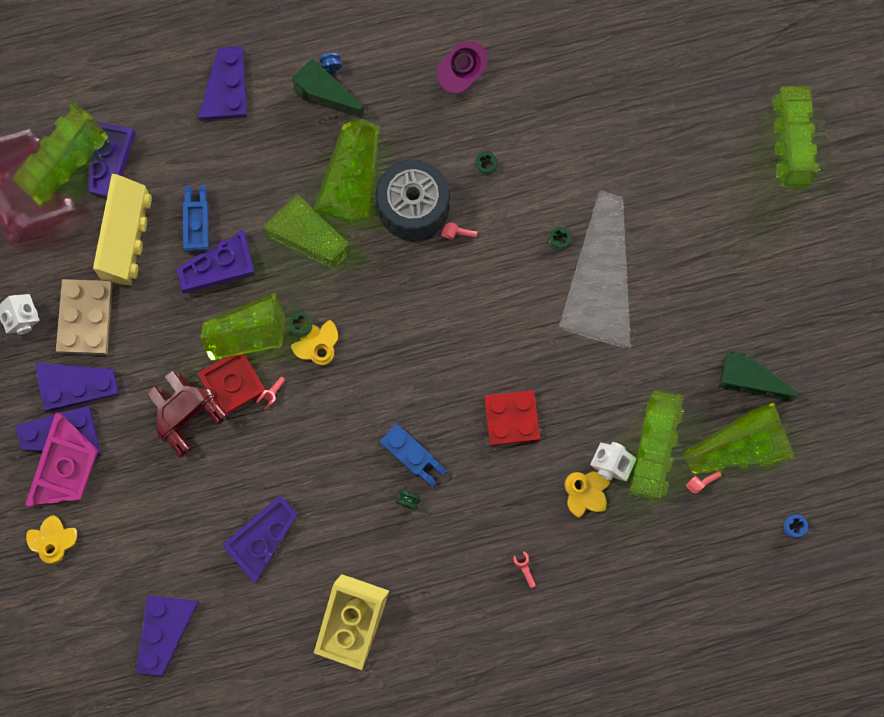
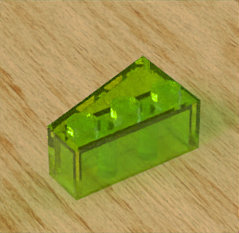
[262,194,351,269]
[201,292,285,360]

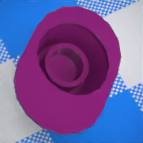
[437,40,488,93]

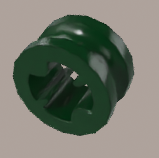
[475,151,497,175]
[548,227,571,251]
[289,312,312,337]
[395,490,421,510]

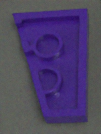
[198,46,247,121]
[89,120,136,198]
[177,229,255,294]
[35,363,119,412]
[15,406,102,455]
[222,495,297,583]
[136,595,199,676]

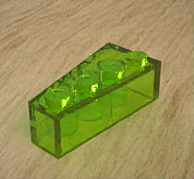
[773,86,819,186]
[12,100,108,206]
[313,119,380,224]
[628,389,684,502]

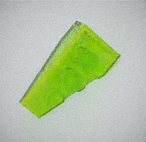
[683,402,795,474]

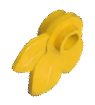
[291,320,338,365]
[564,472,610,518]
[26,515,77,564]

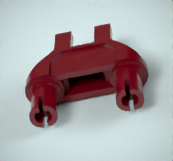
[147,371,229,458]

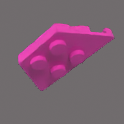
[25,412,98,506]

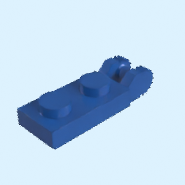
[183,185,209,252]
[380,424,447,488]

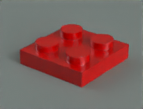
[198,348,265,414]
[484,390,540,446]

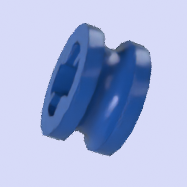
[319,52,342,72]
[783,514,808,538]

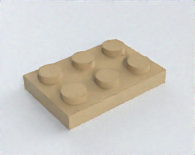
[56,279,113,355]

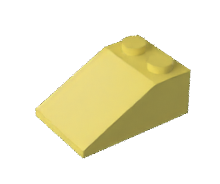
[314,574,389,670]

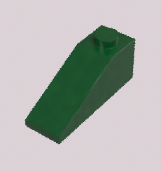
[292,58,365,118]
[719,351,798,401]

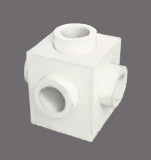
[0,294,40,335]
[590,442,637,481]

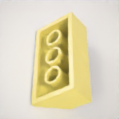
[93,174,152,286]

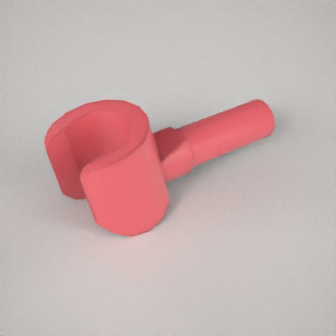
[441,222,477,240]
[257,377,286,409]
[686,471,722,494]
[514,552,536,588]

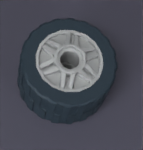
[376,159,450,241]

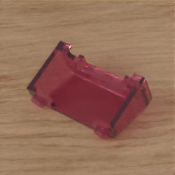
[0,129,74,246]

